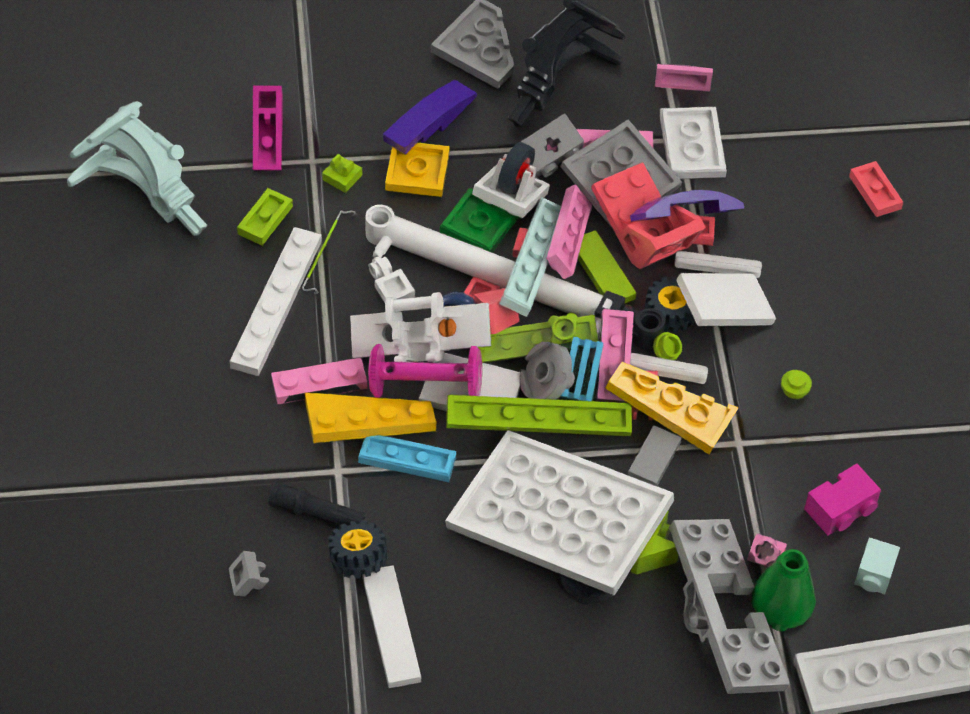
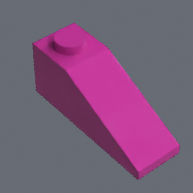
[253,86,283,171]

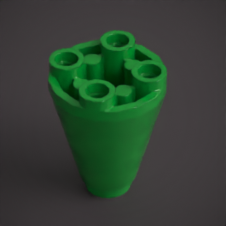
[750,549,816,631]

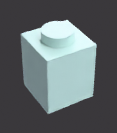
[854,537,900,594]

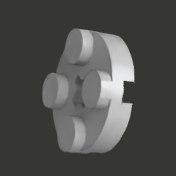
[520,342,575,400]

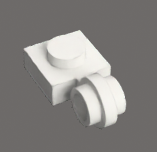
[369,256,415,302]

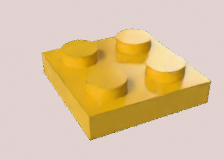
[385,143,450,197]

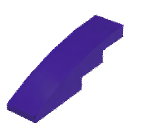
[383,80,477,155]

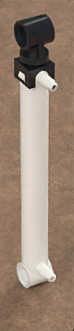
[365,205,665,350]

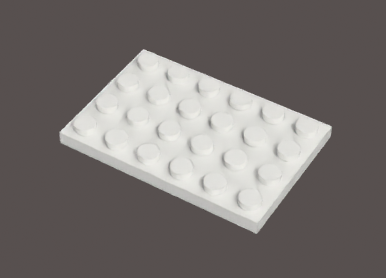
[445,430,674,596]

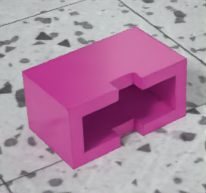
[804,464,881,536]

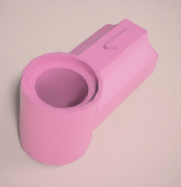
[747,534,787,567]

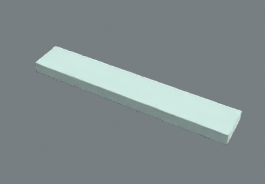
[499,197,561,317]

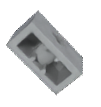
[521,113,584,178]

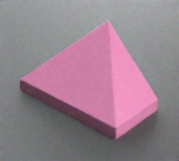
[655,64,713,91]

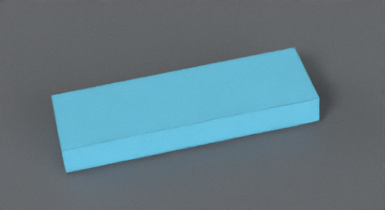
[358,435,457,482]

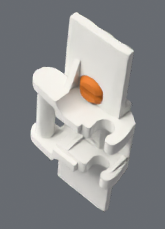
[350,292,491,362]

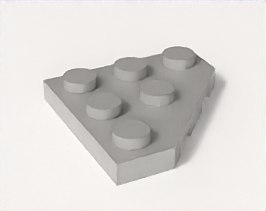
[431,0,514,89]

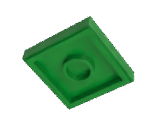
[440,188,519,253]

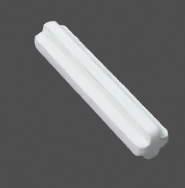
[675,251,762,278]

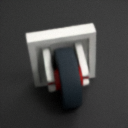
[472,142,550,218]

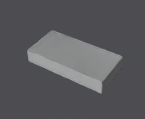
[628,426,682,486]

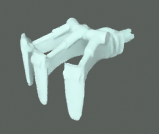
[67,101,207,236]

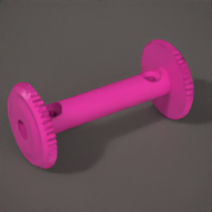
[368,344,483,398]

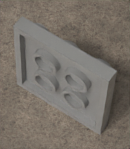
[561,119,682,229]

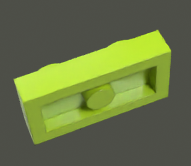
[237,188,293,246]

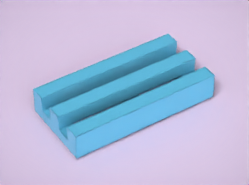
[561,337,604,401]

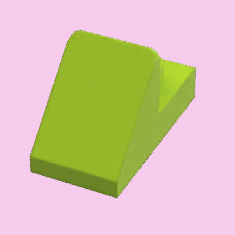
[631,511,679,575]

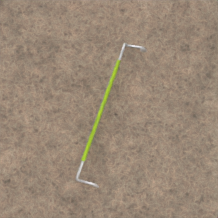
[302,210,357,294]

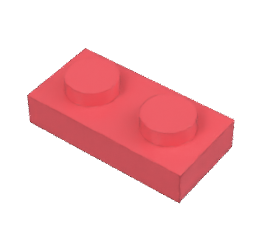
[849,161,903,217]

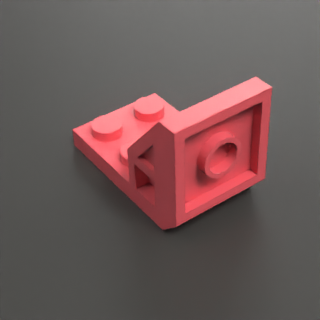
[591,162,706,269]

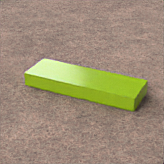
[578,230,637,303]

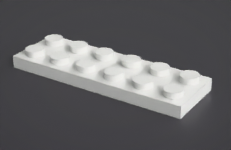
[794,624,970,714]

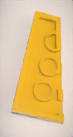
[605,362,739,454]
[305,393,436,443]

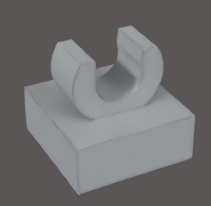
[229,551,269,597]

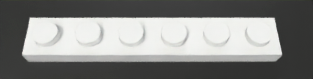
[230,227,322,376]

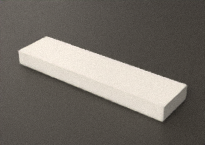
[362,565,421,688]

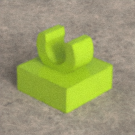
[322,154,362,193]

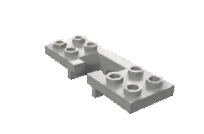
[669,519,790,694]

